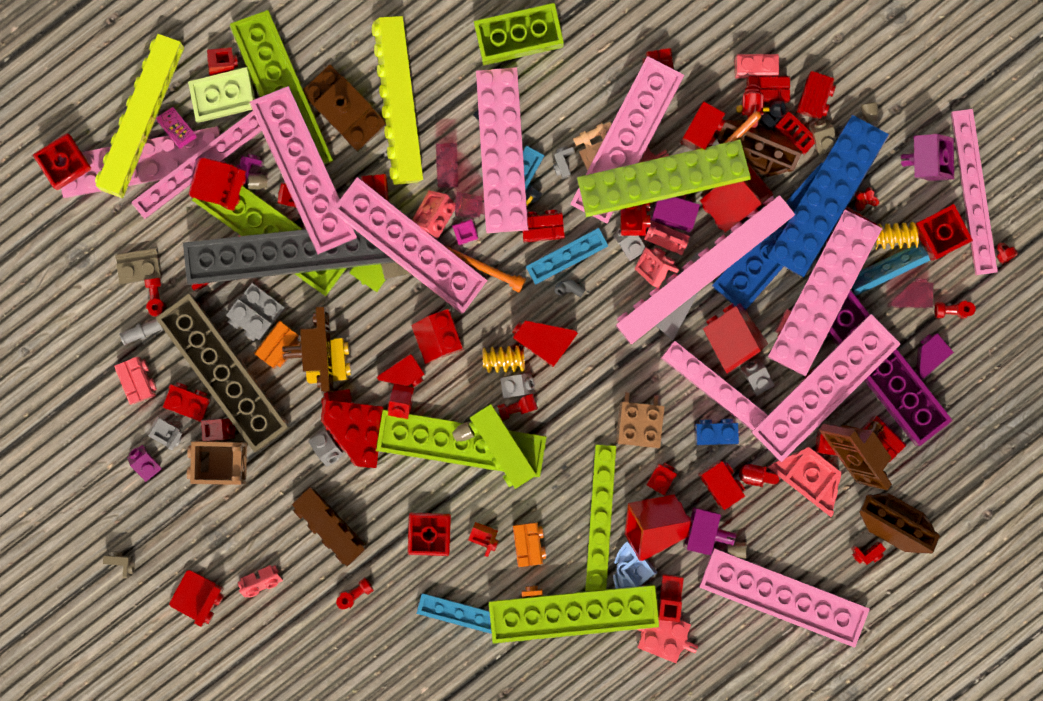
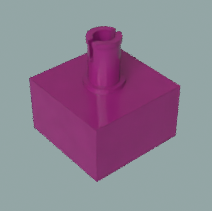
[901,134,954,181]
[650,194,700,232]
[683,507,736,556]

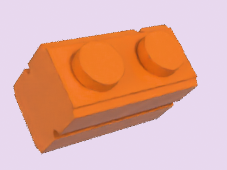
[254,321,301,369]
[513,522,546,567]

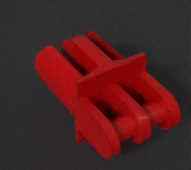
[742,84,764,129]
[739,464,779,487]

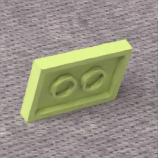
[188,67,255,123]

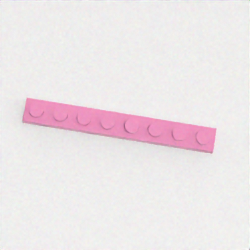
[951,109,998,275]
[132,111,262,220]

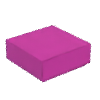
[452,219,478,246]

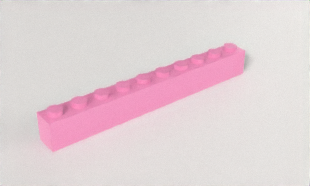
[615,195,795,345]

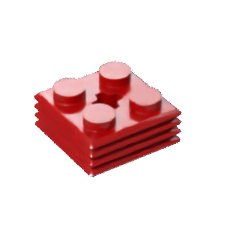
[33,133,92,190]
[408,512,451,556]

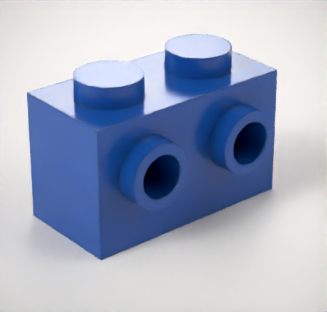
[694,419,739,445]

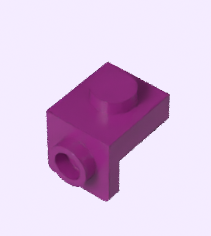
[236,154,264,184]
[127,445,162,482]

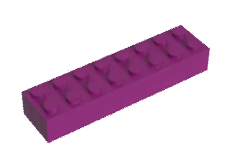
[828,290,953,446]

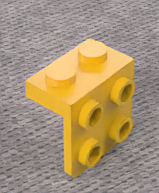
[306,338,351,384]

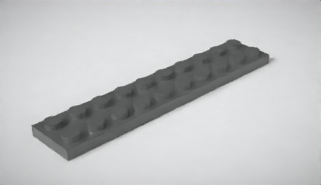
[183,229,396,285]

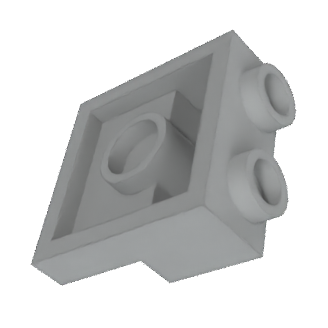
[226,283,285,341]

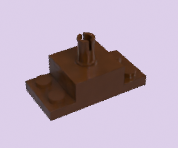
[303,64,386,152]
[282,307,334,392]
[819,421,892,490]

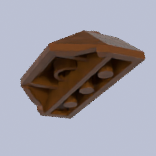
[717,120,802,177]
[859,493,940,554]

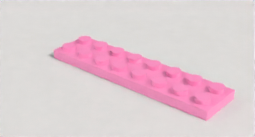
[570,56,684,224]
[476,67,528,233]
[250,86,356,254]
[58,126,226,198]
[331,177,487,314]
[768,210,882,376]
[751,314,900,462]
[699,548,870,648]

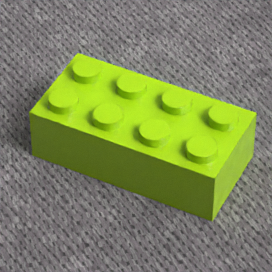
[474,3,564,66]
[469,404,536,489]

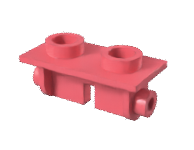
[644,221,690,255]
[237,565,283,598]

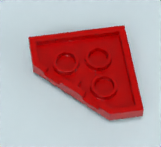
[321,400,384,468]

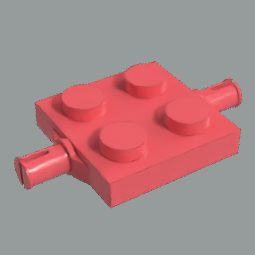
[637,618,698,663]

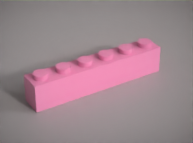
[661,341,768,431]

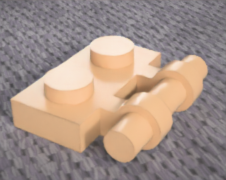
[573,122,612,171]

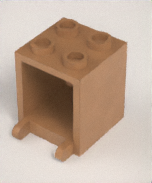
[616,392,665,448]
[187,441,247,485]

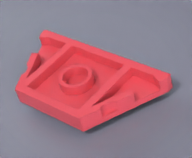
[767,447,841,517]

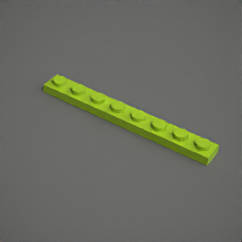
[585,444,616,591]

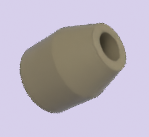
[861,102,879,123]
[248,173,267,190]
[452,422,475,441]
[728,542,747,559]

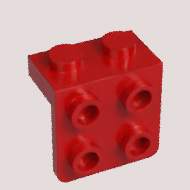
[189,157,246,211]
[169,570,224,627]

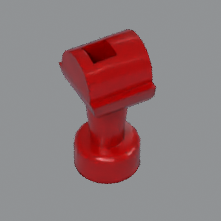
[144,278,167,317]
[934,300,976,319]
[497,393,538,421]
[336,577,374,610]

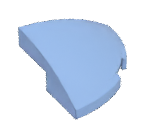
[613,541,658,588]

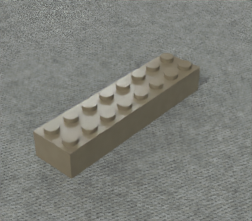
[155,294,291,452]

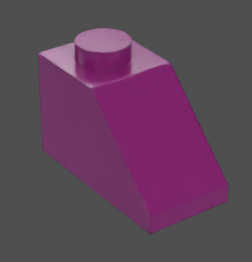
[916,334,954,380]

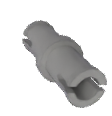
[119,319,163,345]

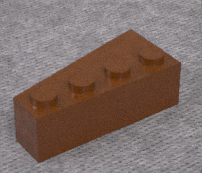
[292,487,368,567]

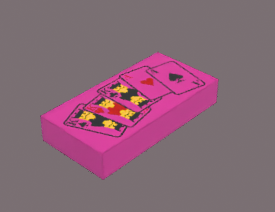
[156,107,197,149]

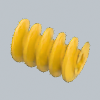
[874,222,919,250]
[482,345,525,373]

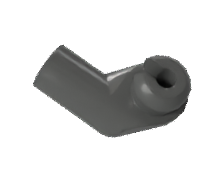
[554,279,586,298]

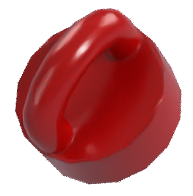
[996,243,1018,264]

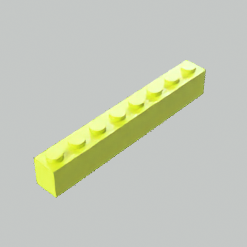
[372,16,423,185]
[95,34,184,198]

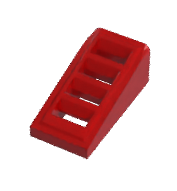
[774,111,815,155]

